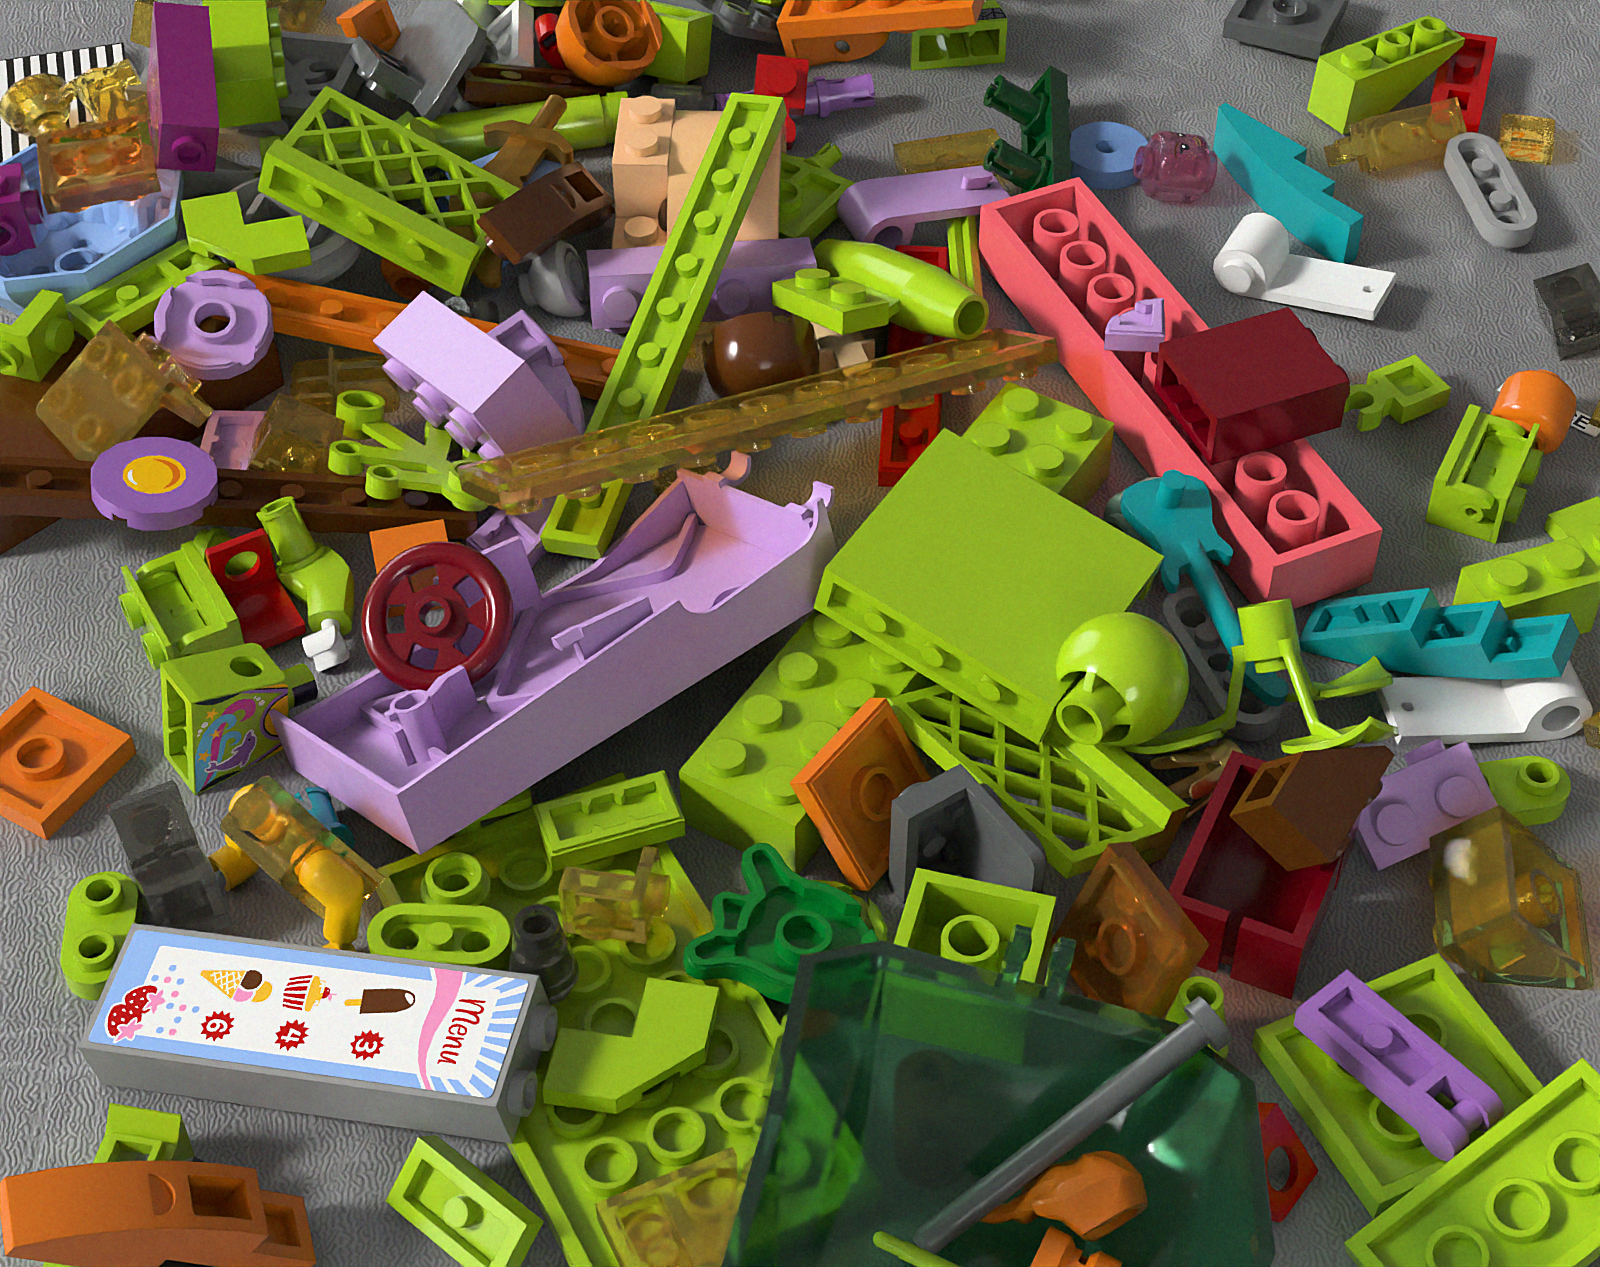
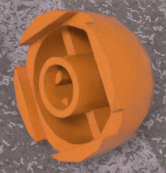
[555,0,663,88]

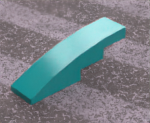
[1213,102,1364,264]
[1298,587,1580,680]

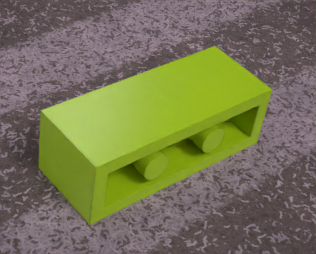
[202,0,289,128]

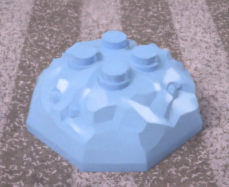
[0,136,184,316]

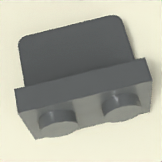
[888,764,1047,904]

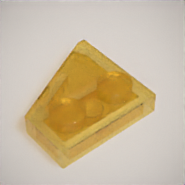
[595,1147,738,1267]

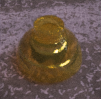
[0,73,71,143]

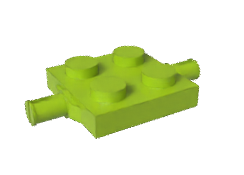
[779,142,856,242]

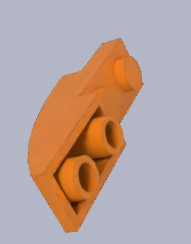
[0,1161,317,1267]

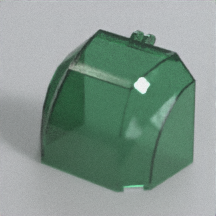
[718,924,1276,1267]

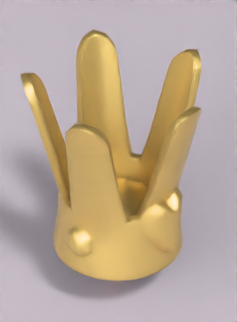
[1149,739,1243,822]

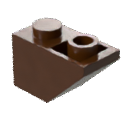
[1229,745,1395,871]

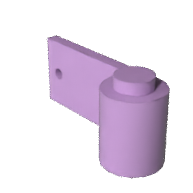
[837,165,1010,250]

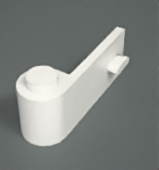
[1213,213,1396,320]
[1375,660,1593,745]

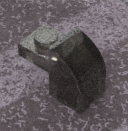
[106,780,233,933]

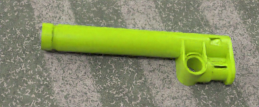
[259,91,628,169]

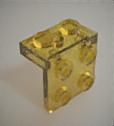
[36,319,214,461]

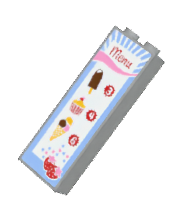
[78,923,558,1144]

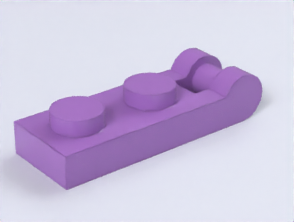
[1293,969,1504,1162]

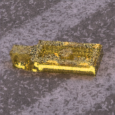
[1323,97,1467,175]

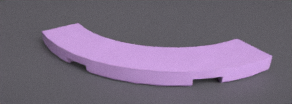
[466,309,585,568]

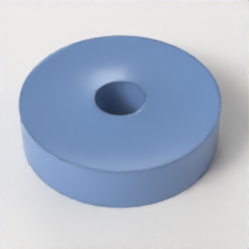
[1070,122,1149,190]

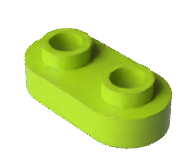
[1465,756,1571,834]
[60,871,143,1001]
[367,903,513,971]

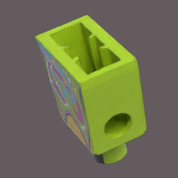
[160,643,318,795]

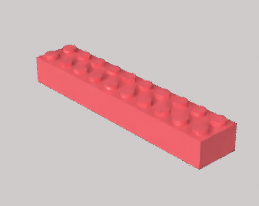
[978,177,1383,610]

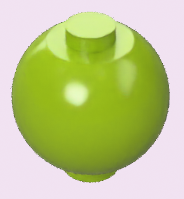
[1056,612,1189,747]

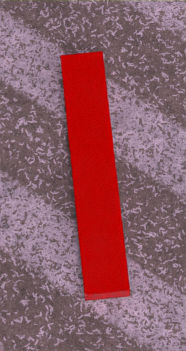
[878,245,949,487]

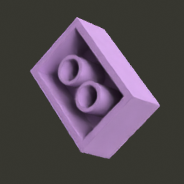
[373,291,580,485]

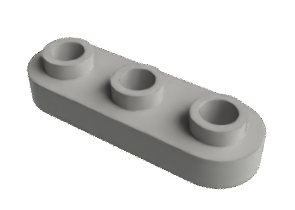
[1444,132,1538,250]
[1160,587,1284,741]

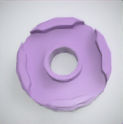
[154,270,274,380]

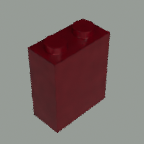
[1154,307,1350,465]

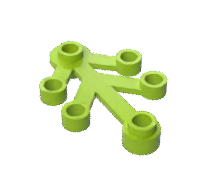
[328,390,503,512]

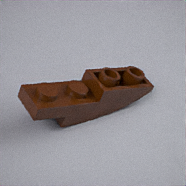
[476,161,615,265]

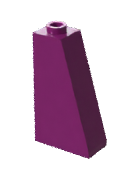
[147,2,220,172]

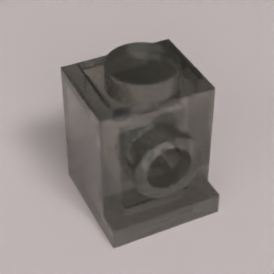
[1533,263,1600,361]

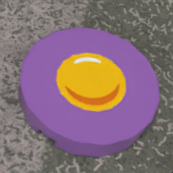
[91,437,218,531]

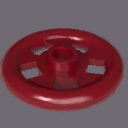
[361,541,514,691]

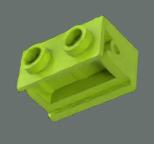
[1425,404,1544,544]
[118,540,244,671]

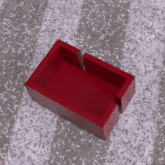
[1156,750,1362,1000]

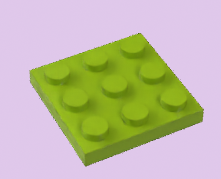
[1252,953,1544,1219]

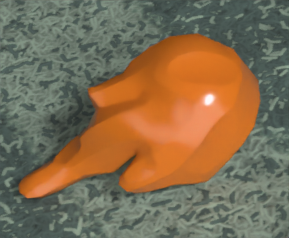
[980,1150,1148,1242]

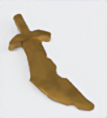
[447,95,574,289]

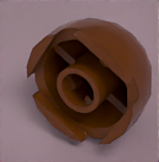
[701,311,819,421]

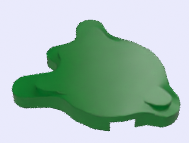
[683,843,891,1006]

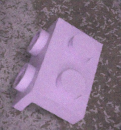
[1356,738,1502,873]

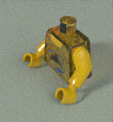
[204,774,386,952]

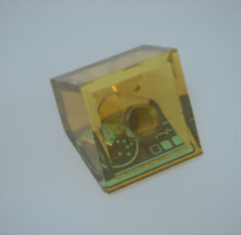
[1428,805,1594,991]

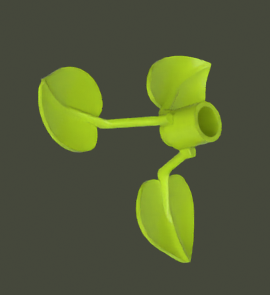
[1120,598,1399,754]

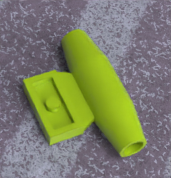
[772,238,989,341]

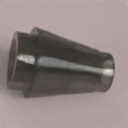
[507,904,579,1005]

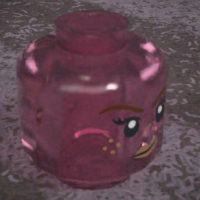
[1133,130,1217,204]

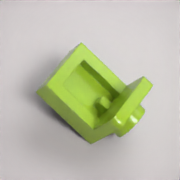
[0,289,75,382]

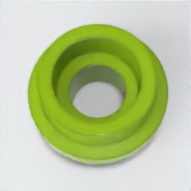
[420,852,492,906]

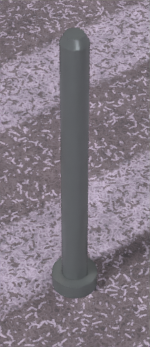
[912,996,1233,1254]

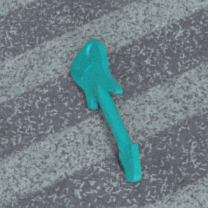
[1120,470,1289,707]

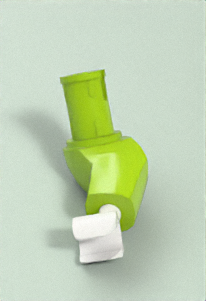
[256,496,355,673]

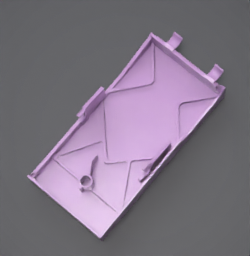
[268,450,838,855]

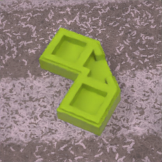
[180,191,313,276]
[542,977,720,1114]

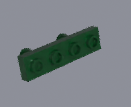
[983,65,1073,193]

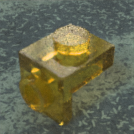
[558,846,671,944]

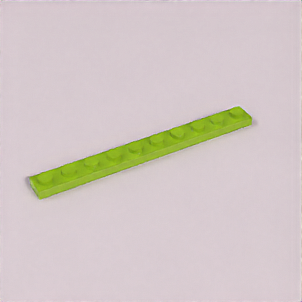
[540,92,787,560]

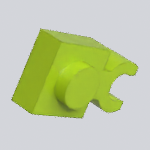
[1344,354,1451,432]

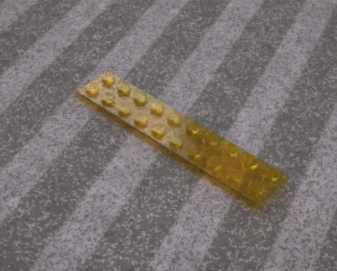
[457,327,1059,515]

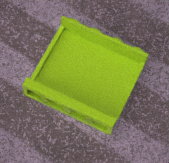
[813,427,1165,745]

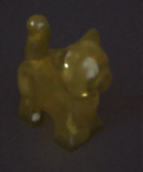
[42,58,151,138]

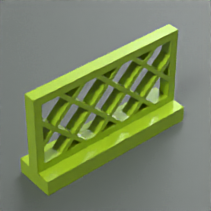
[257,86,520,297]
[888,684,1189,879]

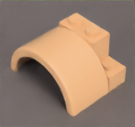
[611,96,787,249]

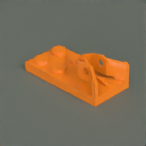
[776,0,984,67]

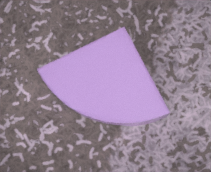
[1104,298,1165,352]

